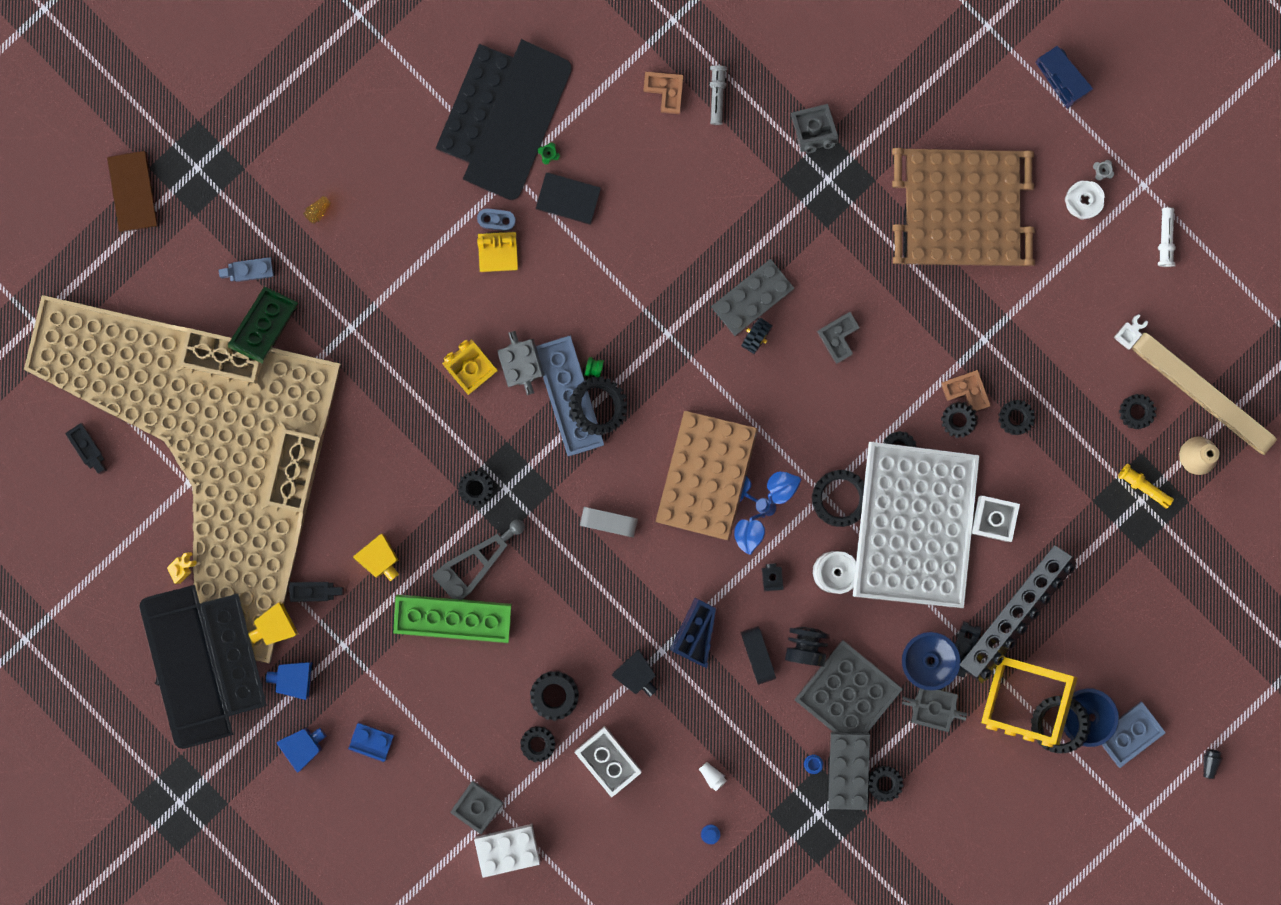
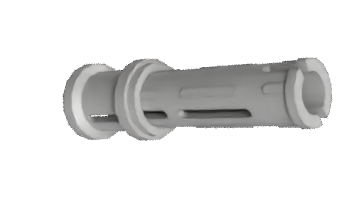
[710,65,727,125]

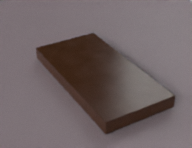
[107,151,158,233]

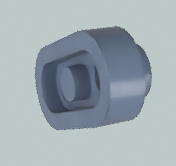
[477,209,516,231]

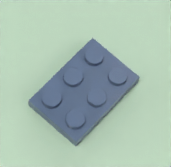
[1102,702,1166,768]

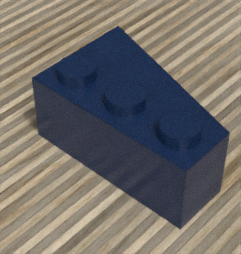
[1035,46,1093,109]
[670,598,716,668]

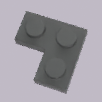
[817,312,860,364]

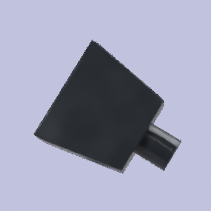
[611,649,658,697]

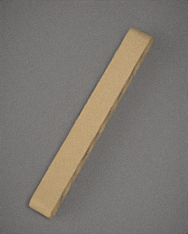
[1132,333,1277,455]

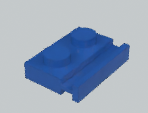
[348,722,394,762]

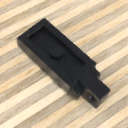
[65,423,107,475]
[290,582,344,602]

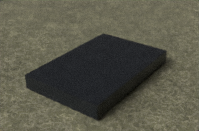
[535,172,601,225]

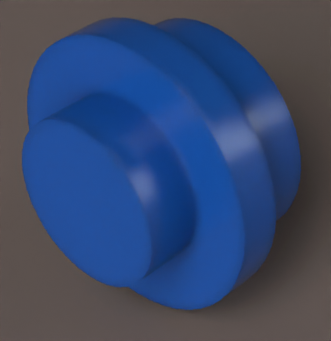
[804,754,823,774]
[701,825,720,844]

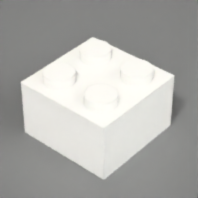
[971,496,1020,542]

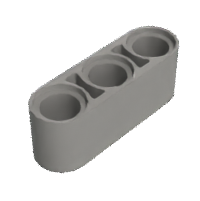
[580,507,638,538]

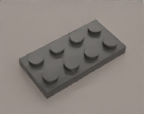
[711,259,794,337]
[828,732,870,810]

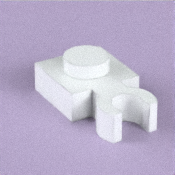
[1114,314,1148,350]

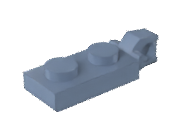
[219,257,274,282]

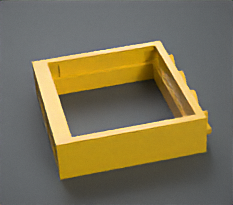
[981,657,1078,748]

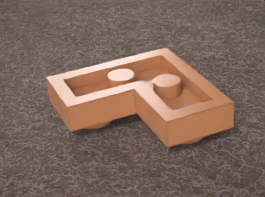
[644,72,683,114]
[941,370,990,411]

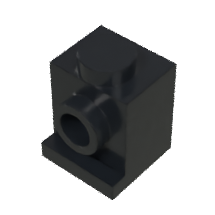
[761,563,784,592]

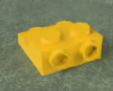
[442,339,498,395]

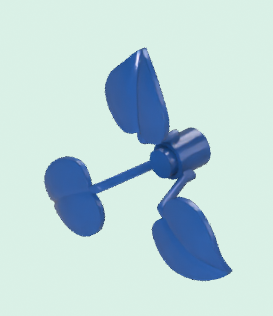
[734,472,801,555]

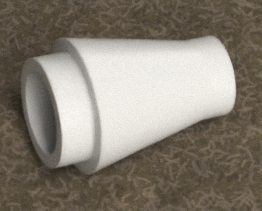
[699,762,727,791]

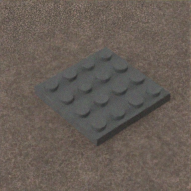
[794,640,903,733]

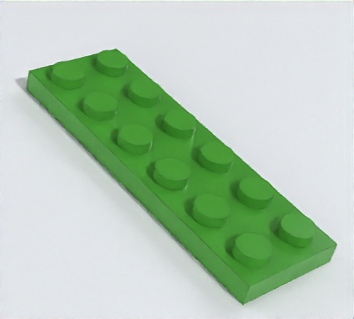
[393,594,512,643]

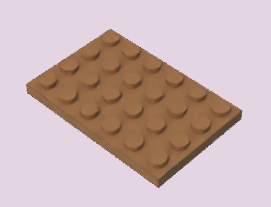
[656,411,758,541]

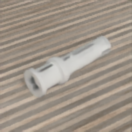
[1158,208,1176,267]

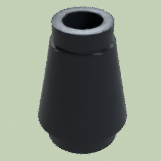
[1203,749,1223,779]

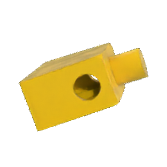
[353,534,399,581]
[248,601,299,645]

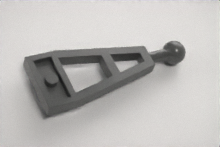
[432,519,525,600]

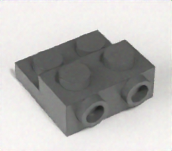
[791,104,838,154]

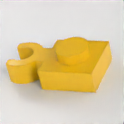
[167,552,197,584]

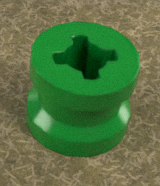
[585,357,604,378]

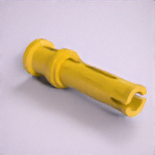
[1118,464,1174,509]

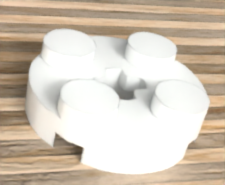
[1065,181,1105,220]

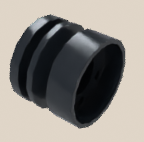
[785,626,830,667]

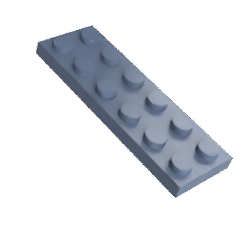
[536,336,604,457]

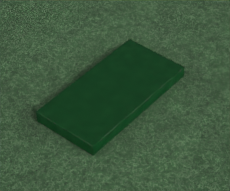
[228,286,298,364]

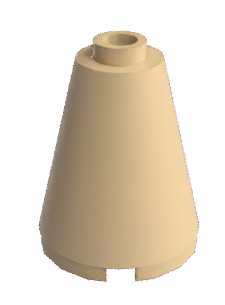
[1179,437,1219,475]

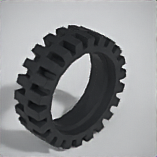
[569,377,627,435]
[812,470,865,527]
[1031,696,1091,753]

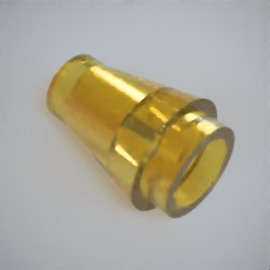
[303,196,331,224]

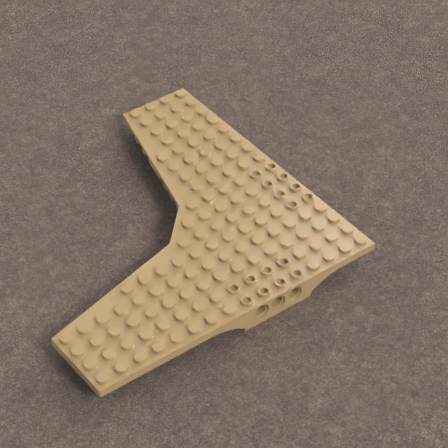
[24,295,341,663]

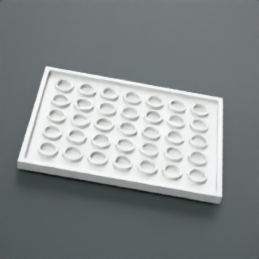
[853,442,979,608]

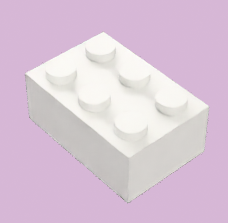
[575,726,642,797]
[474,824,541,878]

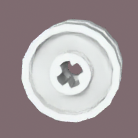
[813,551,856,594]

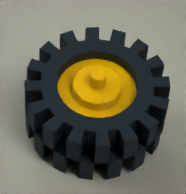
[741,317,773,354]

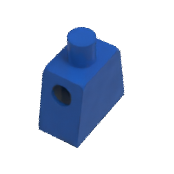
[266,662,312,700]
[277,728,326,773]

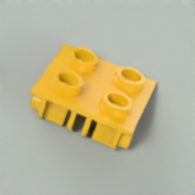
[477,232,518,272]

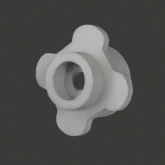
[1093,160,1114,181]

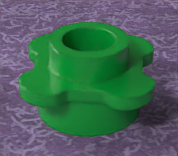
[538,142,560,165]

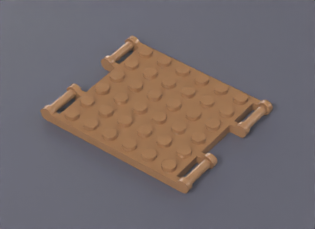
[892,148,1035,266]

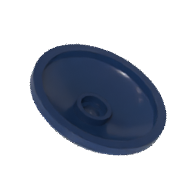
[902,632,960,690]
[1064,688,1119,747]

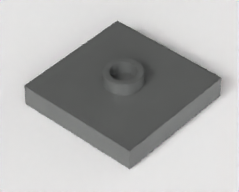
[450,780,504,835]

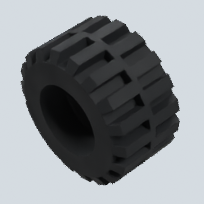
[530,671,579,721]

